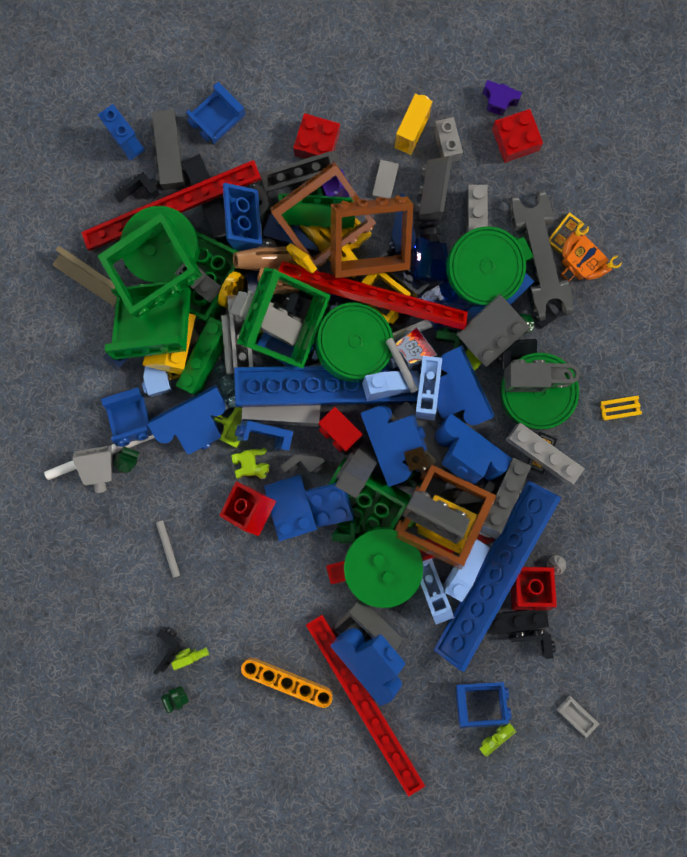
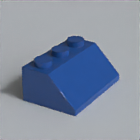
[223,183,262,251]

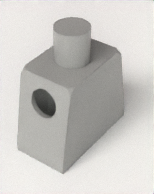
[72,445,113,493]

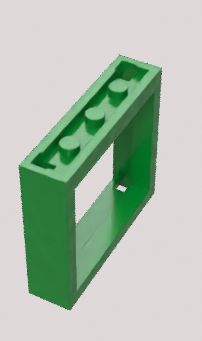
[98,212,203,318]
[237,267,331,369]

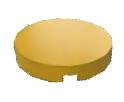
[218,271,245,309]

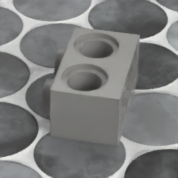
[434,117,463,162]

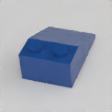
[264,474,317,541]

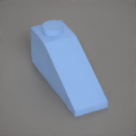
[415,356,442,421]
[142,366,173,397]
[362,371,420,401]
[442,539,490,602]
[420,558,454,624]

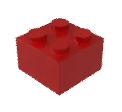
[492,109,543,163]
[293,113,340,159]
[318,407,363,453]
[219,481,276,536]
[510,567,557,611]

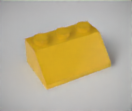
[143,313,196,375]

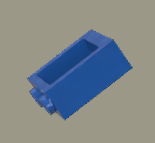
[455,682,512,729]

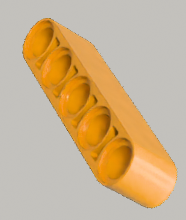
[241,657,333,708]

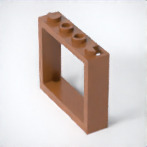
[271,161,376,267]
[331,195,413,278]
[395,464,496,570]

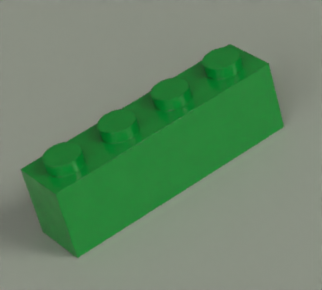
[278,193,355,229]
[176,317,224,395]

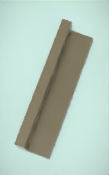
[52,246,117,307]

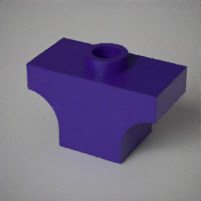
[482,80,522,116]
[322,169,350,197]

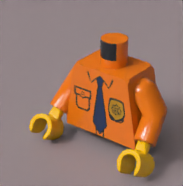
[561,222,622,282]

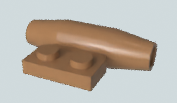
[233,247,300,294]

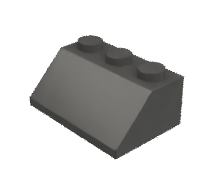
[415,156,452,223]
[456,294,530,367]
[403,491,470,544]
[331,600,403,650]

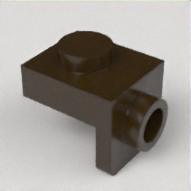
[404,446,431,472]

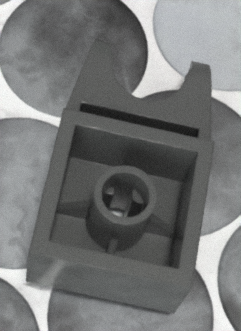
[504,360,580,392]

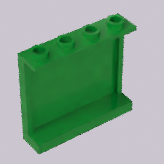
[105,281,191,360]

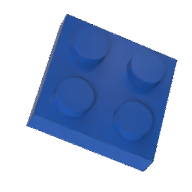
[305,483,355,527]

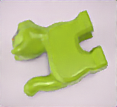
[231,448,270,479]

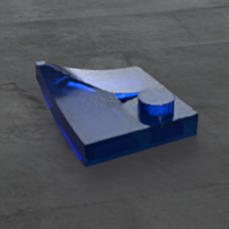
[414,237,449,282]
[418,281,470,330]

